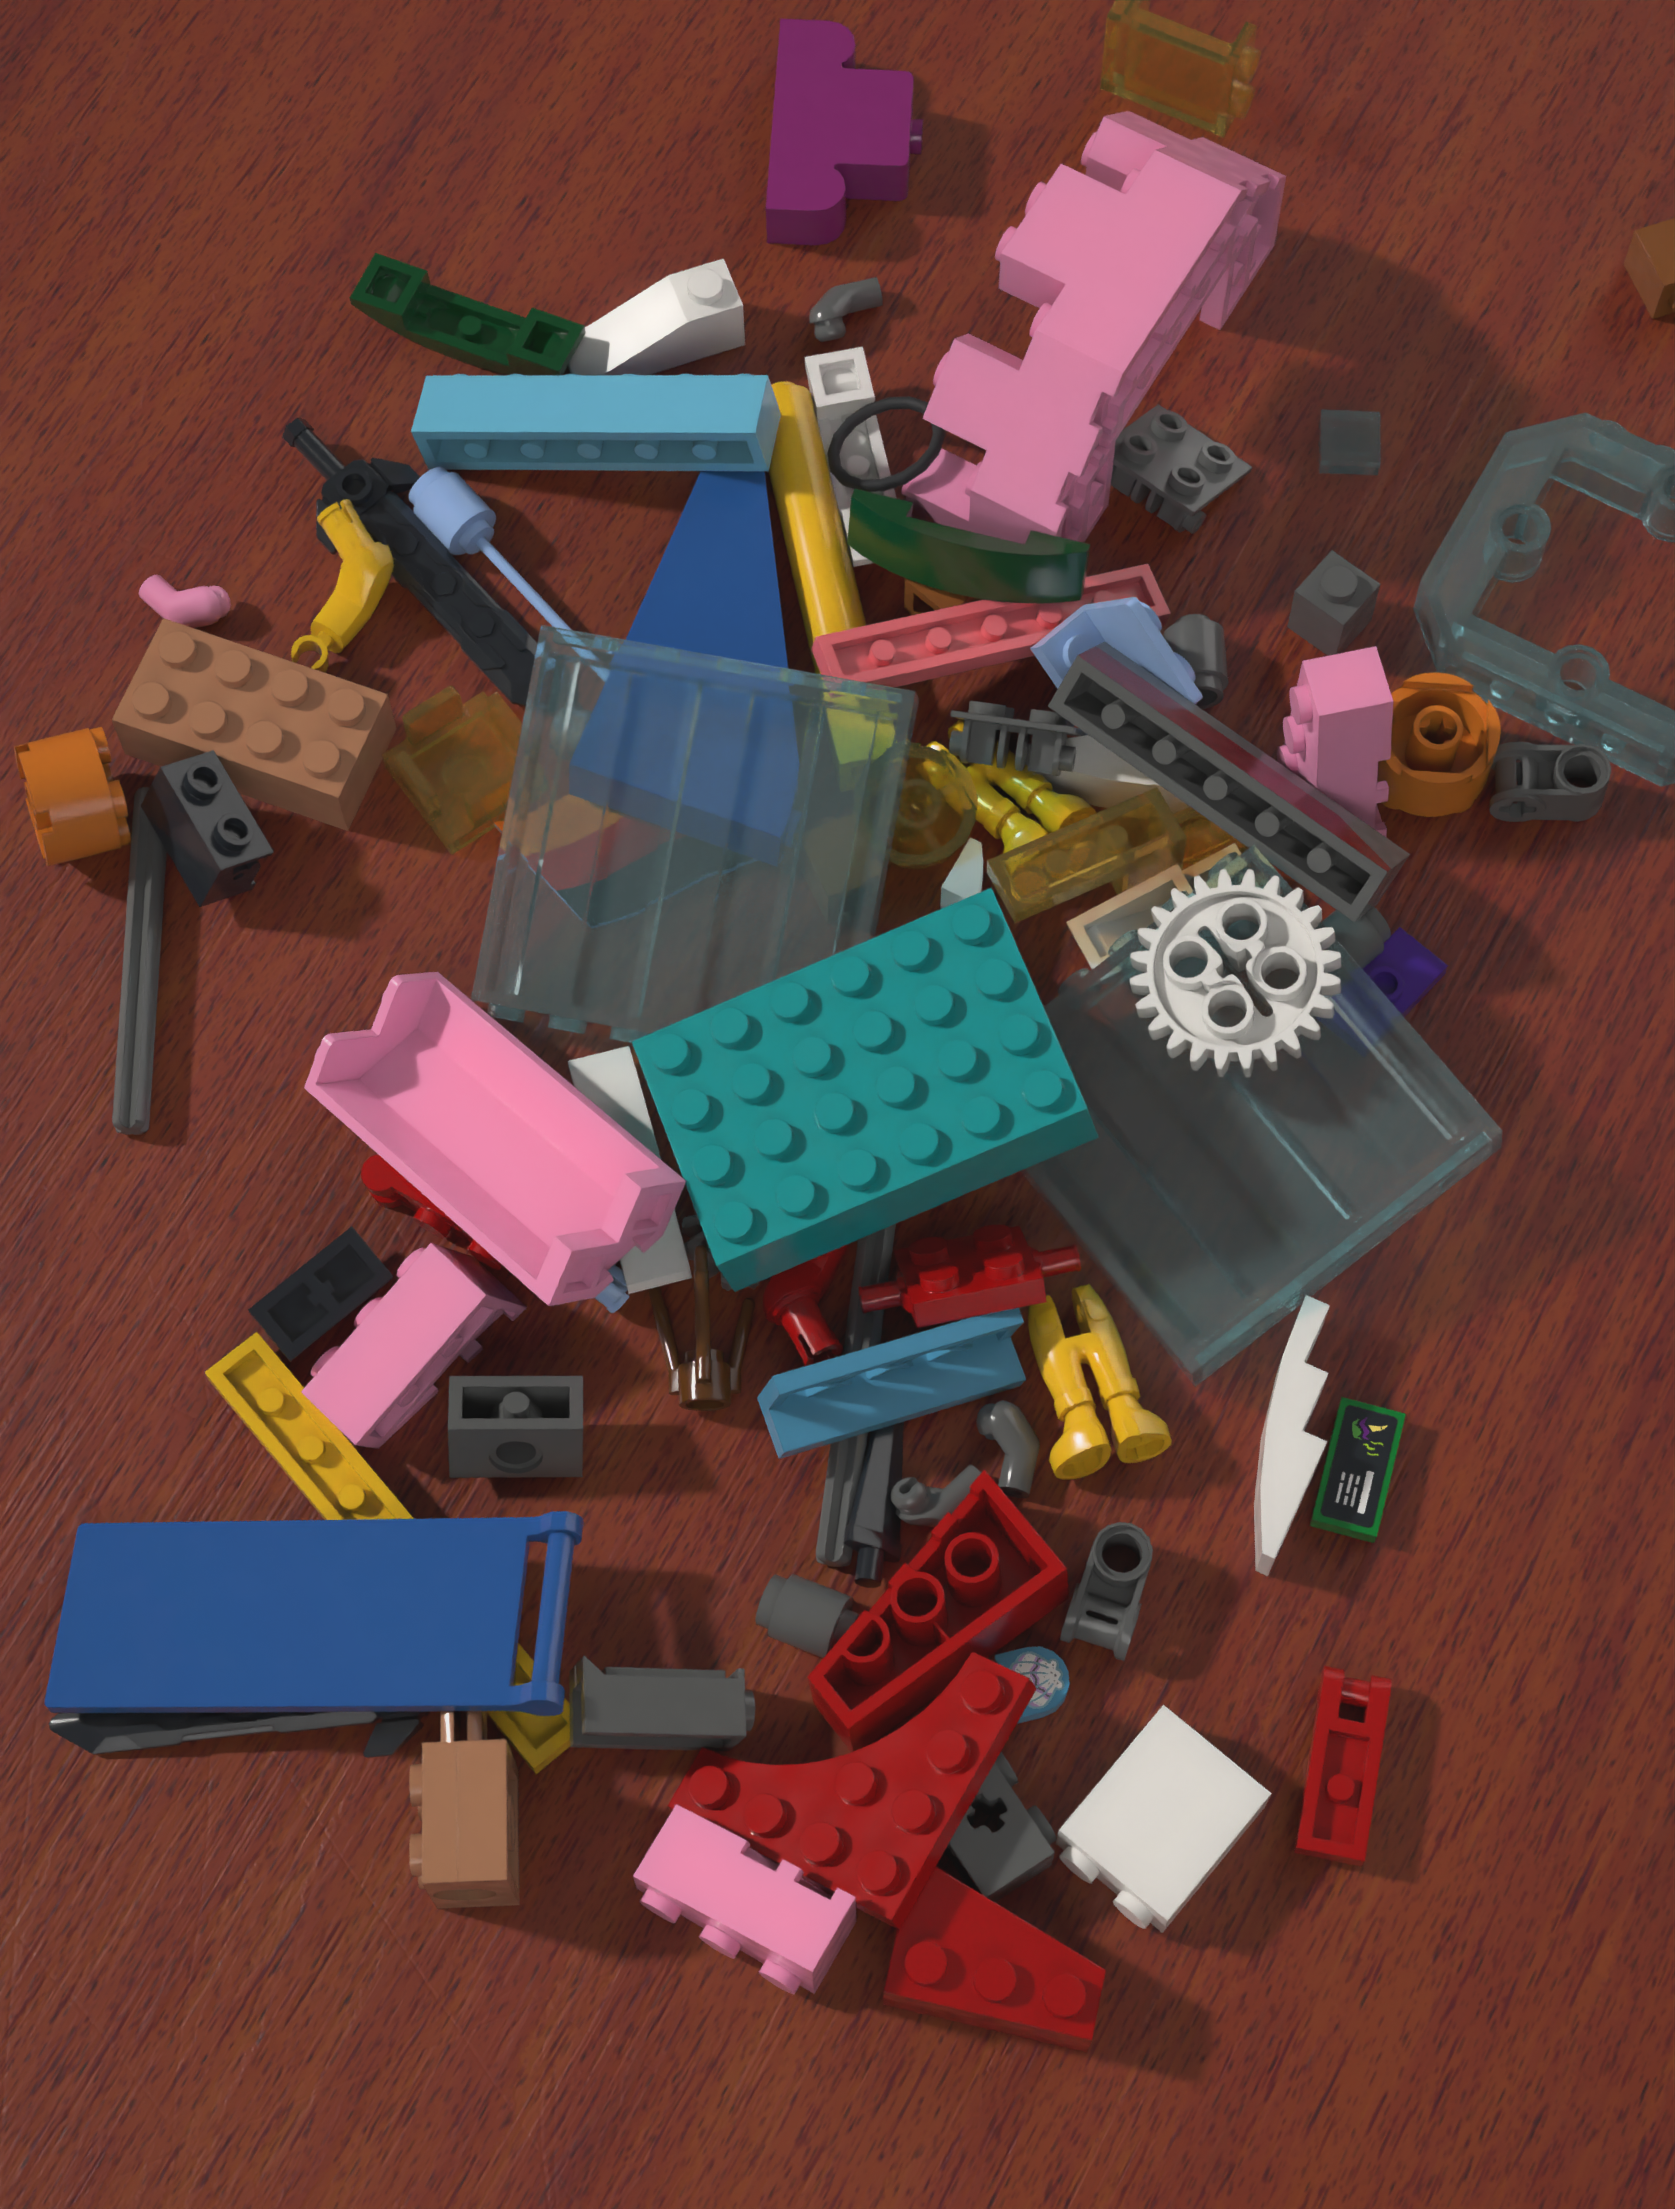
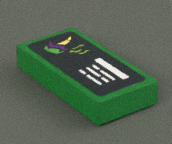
[1309,1397,1406,1543]

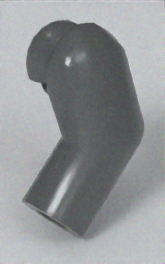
[809,277,883,342]
[976,1400,1040,1498]
[891,1465,981,1527]

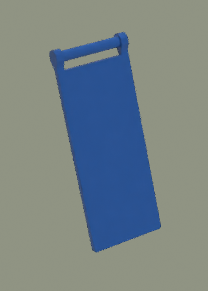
[44,1511,584,1716]

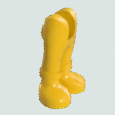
[917,719,1096,889]
[1028,1284,1172,1480]

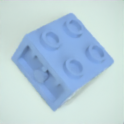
[1030,597,1203,704]

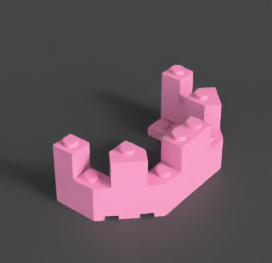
[902,111,1286,544]

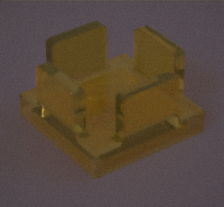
[382,685,553,855]

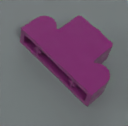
[766,19,923,245]

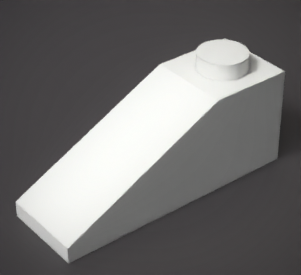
[568,258,745,375]

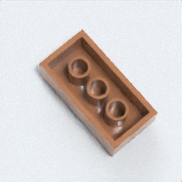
[112,618,397,831]

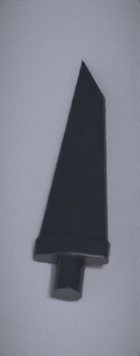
[843,1422,904,1588]

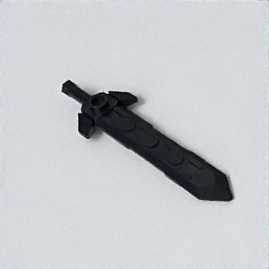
[282,417,563,713]
[49,1674,516,1758]

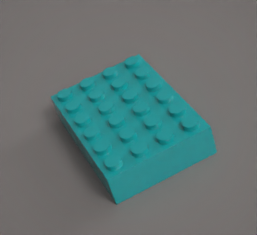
[632,887,1098,1292]

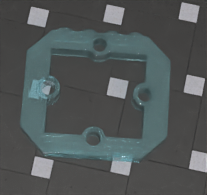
[1413,412,1675,787]

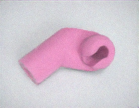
[139,574,231,628]

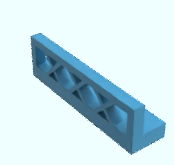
[757,1308,1026,1459]

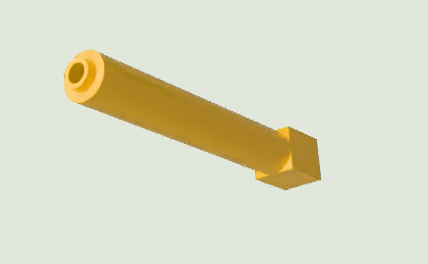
[769,381,900,793]

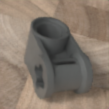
[1489,742,1611,822]
[1060,1522,1153,1661]

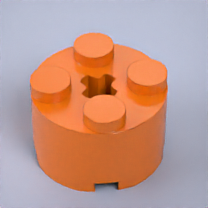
[1377,672,1501,817]
[14,727,131,867]

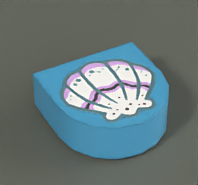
[994,1647,1069,1724]

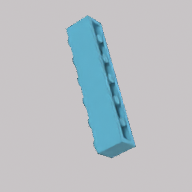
[411,374,781,471]

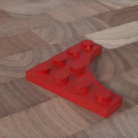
[667,1652,1037,1930]

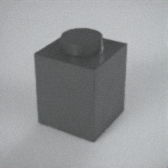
[1287,550,1381,656]

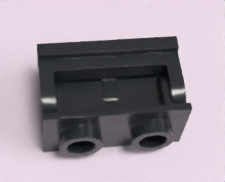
[141,750,274,907]
[248,1226,394,1362]

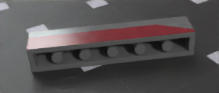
[1048,642,1410,922]

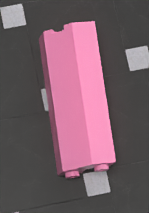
[304,972,686,1306]

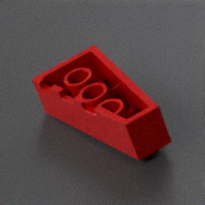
[807,1469,1069,1752]

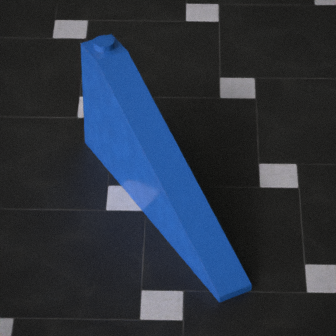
[570,471,808,867]

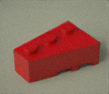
[883,1867,1106,2052]

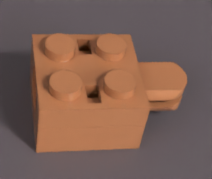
[409,1711,519,1909]

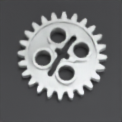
[1130,869,1342,1078]

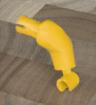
[291,499,394,673]

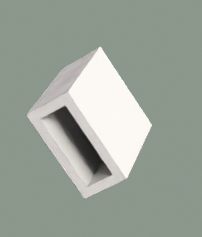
[1056,1705,1272,1933]

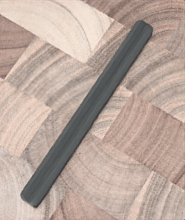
[112,787,167,1135]
[816,1224,896,1567]

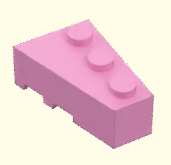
[1277,646,1393,837]
[301,1243,527,1449]
[633,1804,856,1994]

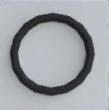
[827,396,946,492]

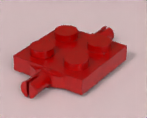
[858,1224,1081,1328]

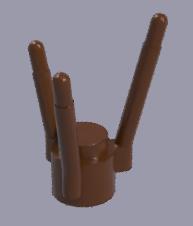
[649,1245,755,1411]

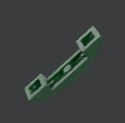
[349,253,586,375]
[847,489,1090,604]

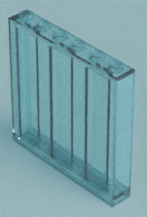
[471,625,919,1043]
[1020,845,1503,1387]

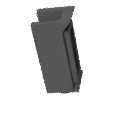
[569,1656,755,1751]

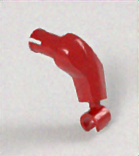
[763,1244,849,1366]

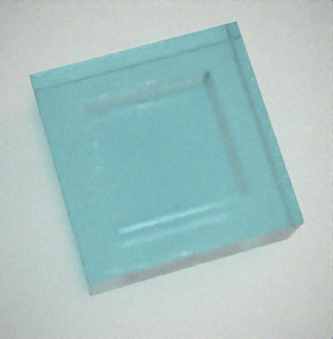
[1319,410,1381,475]

